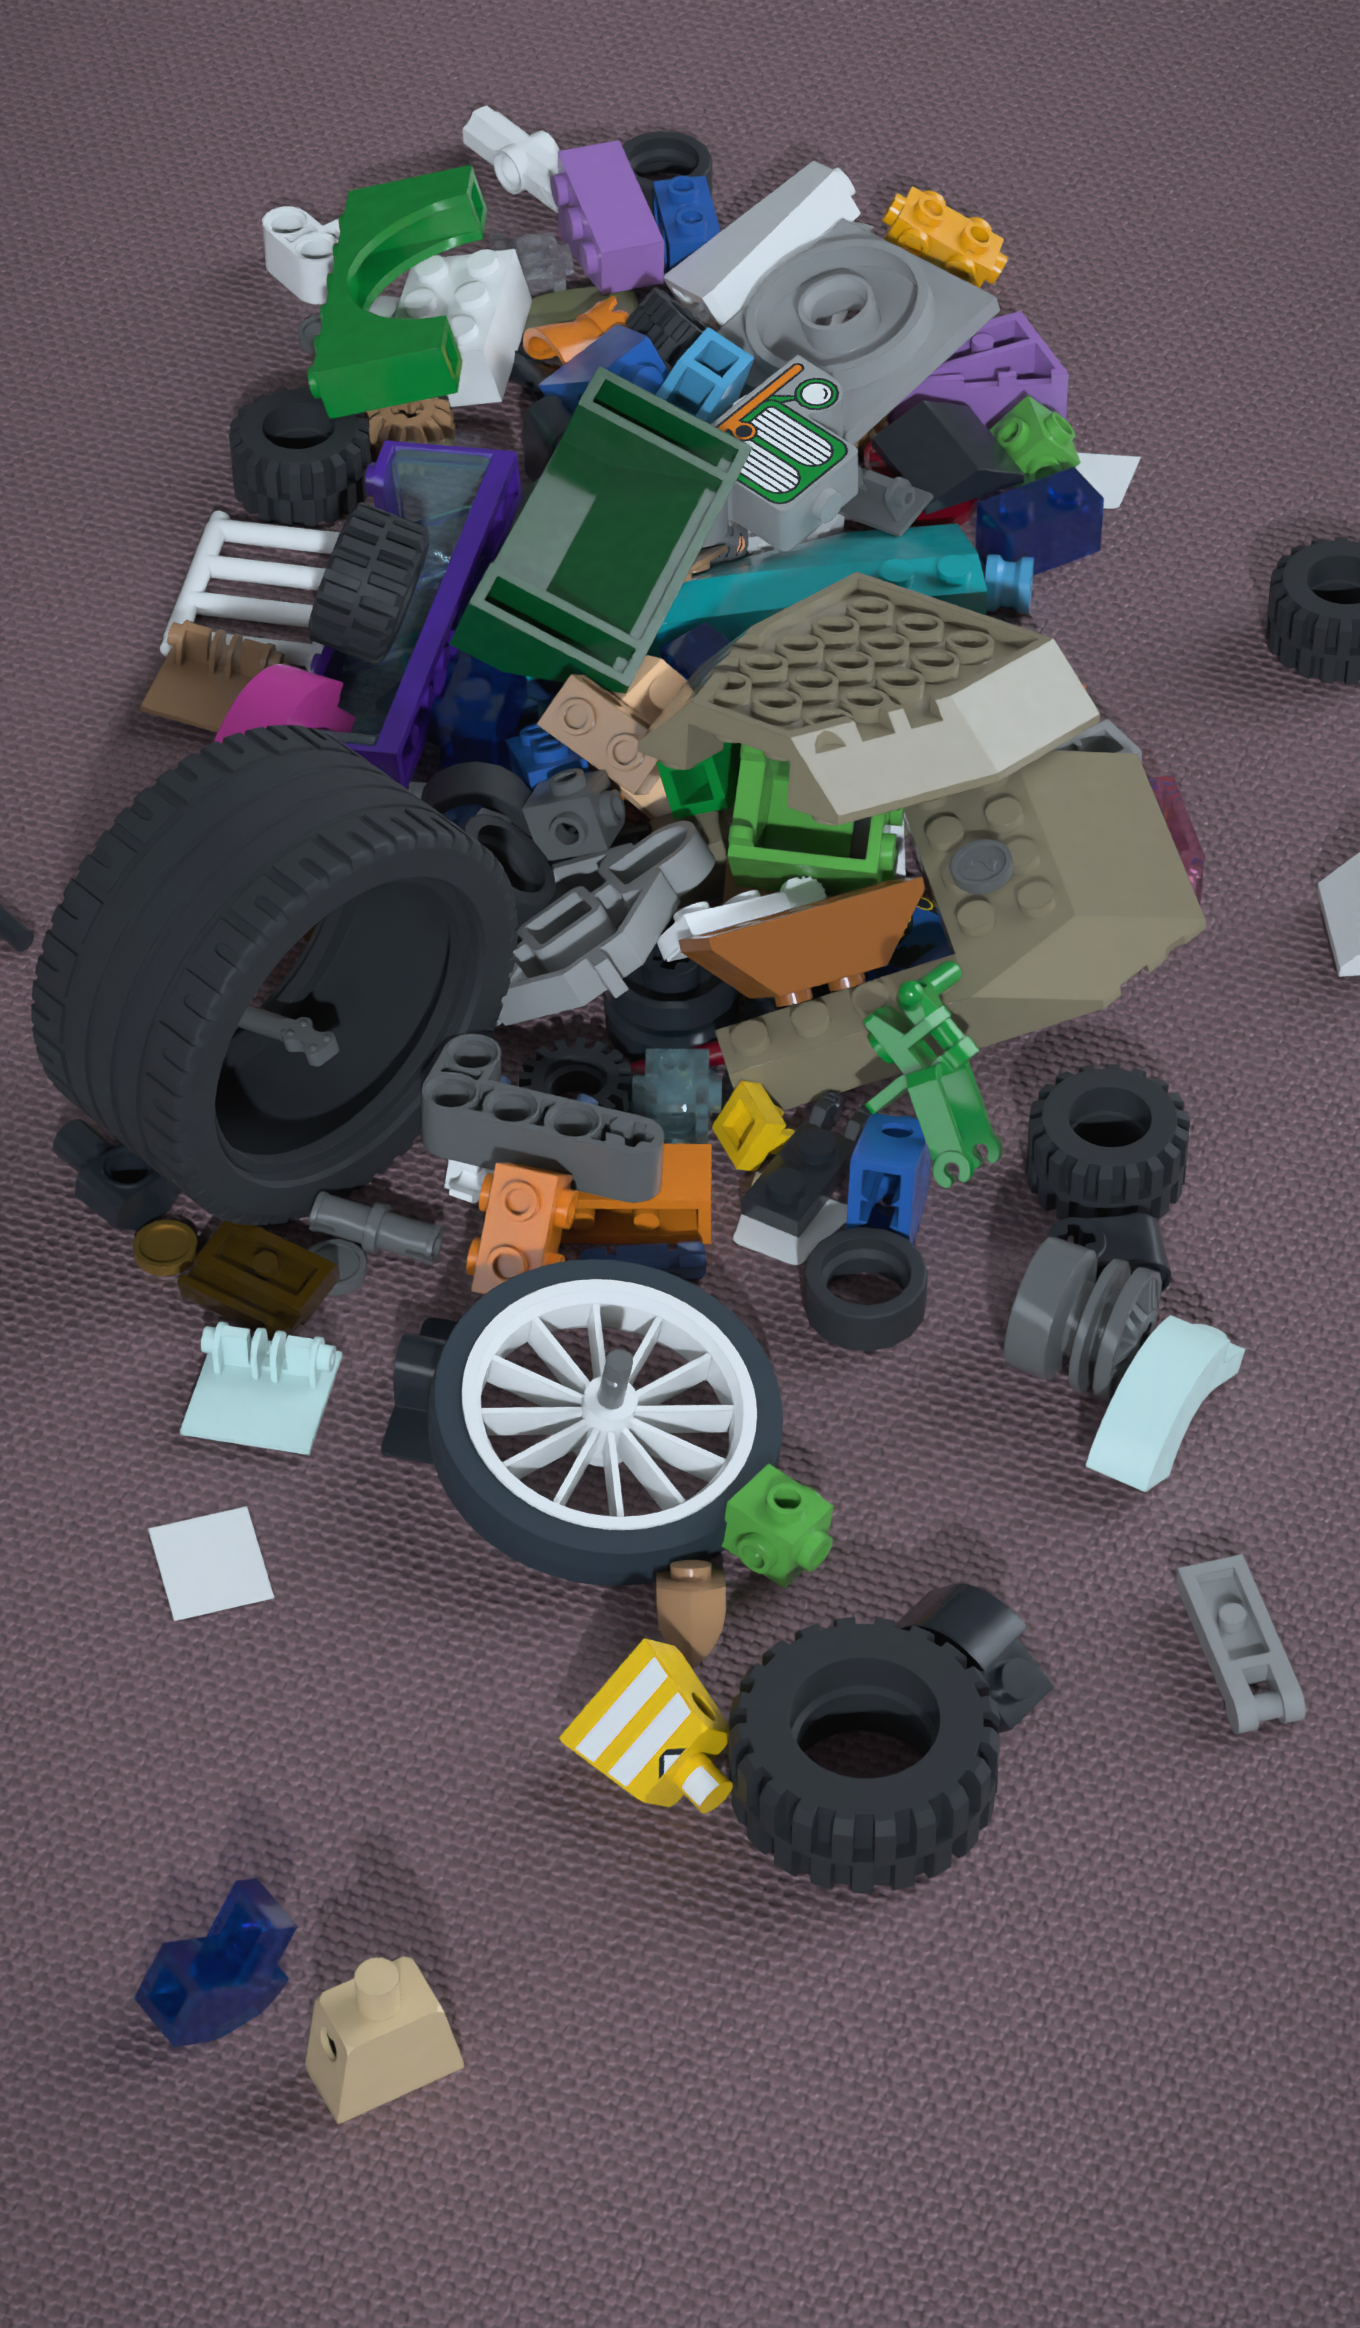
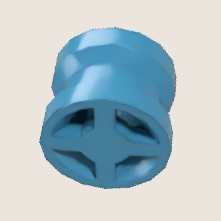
[985,554,1034,614]

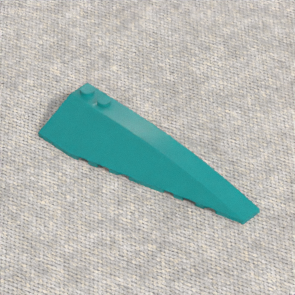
[402,524,987,687]

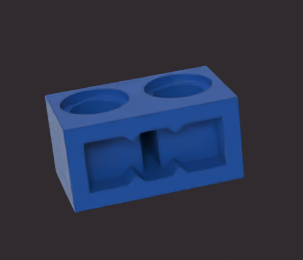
[653,176,721,297]

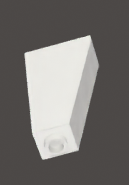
[664,161,861,332]

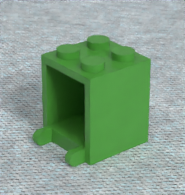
[728,744,905,897]

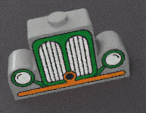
[701,355,858,552]

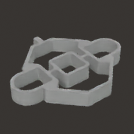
[491,821,715,1029]

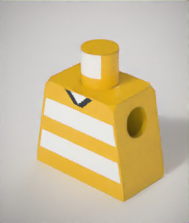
[559,1638,733,1813]

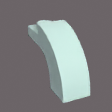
[1085,1315,1245,1492]

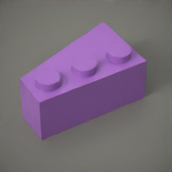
[550,140,664,295]
[888,311,1069,430]

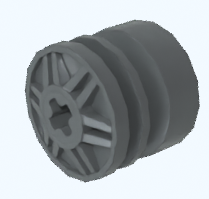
[1004,1237,1162,1402]

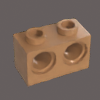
[537,674,660,795]

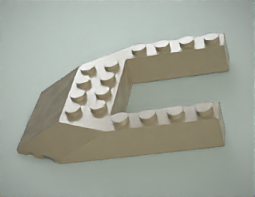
[650,750,1207,1111]

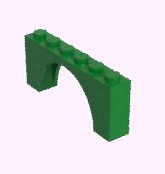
[308,165,487,419]

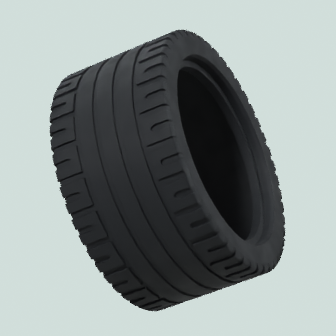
[31,725,518,1225]

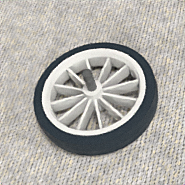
[428,1259,783,1586]

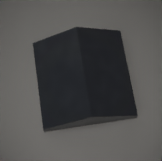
[871,401,1025,515]

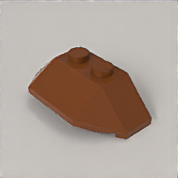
[678,877,925,1007]

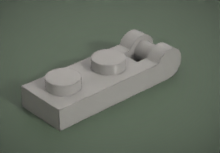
[1176,1554,1306,1734]

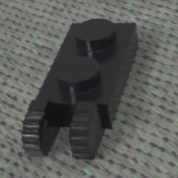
[742,1090,878,1238]

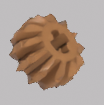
[364,397,455,475]

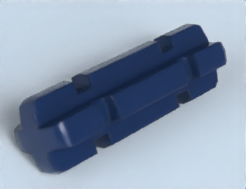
[579,1240,706,1280]

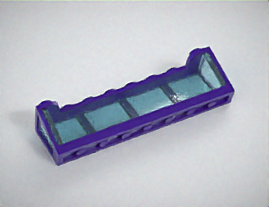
[310,440,522,789]

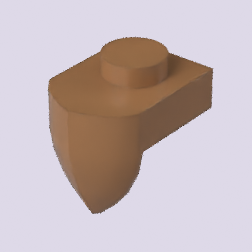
[656,1560,726,1668]

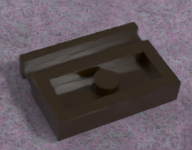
[177,1221,340,1340]

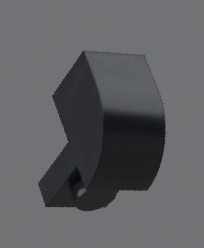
[896,1583,1054,1733]

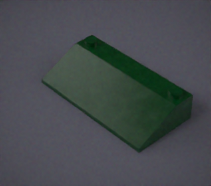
[450,366,753,694]

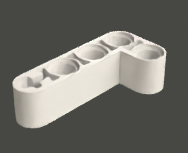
[262,206,340,304]

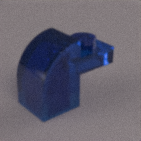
[134,1878,298,2047]

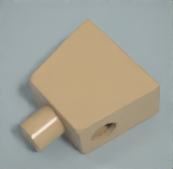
[305,1957,464,2125]

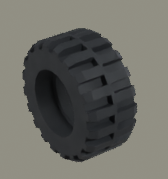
[729,1617,1001,1893]

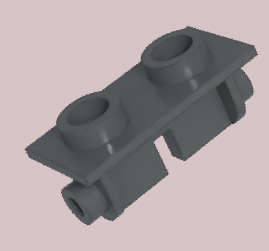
[838,466,934,537]

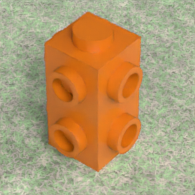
[466,1162,578,1294]

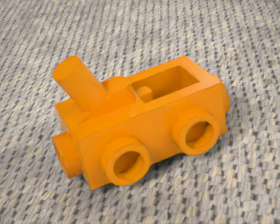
[881,186,1008,288]

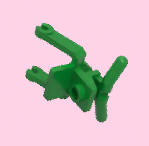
[863,961,1003,1188]

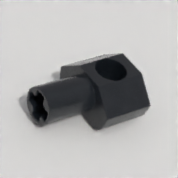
[53,1119,181,1231]

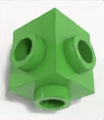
[989,395,1081,498]
[722,1463,834,1588]

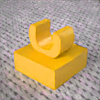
[712,1080,795,1172]

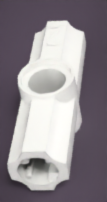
[462,106,560,213]

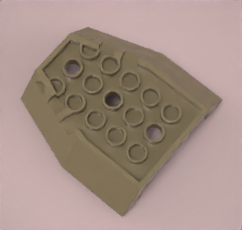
[637,572,1100,826]

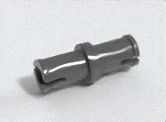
[309,1191,445,1266]

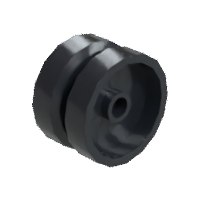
[605,914,739,1062]

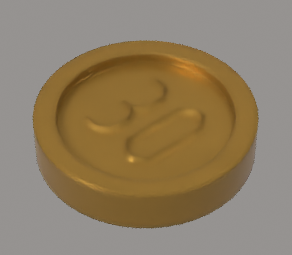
[133,1220,198,1276]

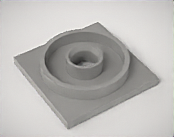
[717,219,1000,445]

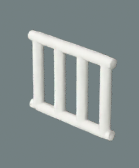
[160,511,340,672]

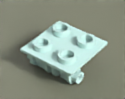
[180,1322,343,1455]

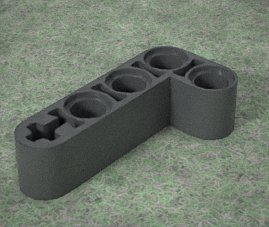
[421,1034,664,1203]

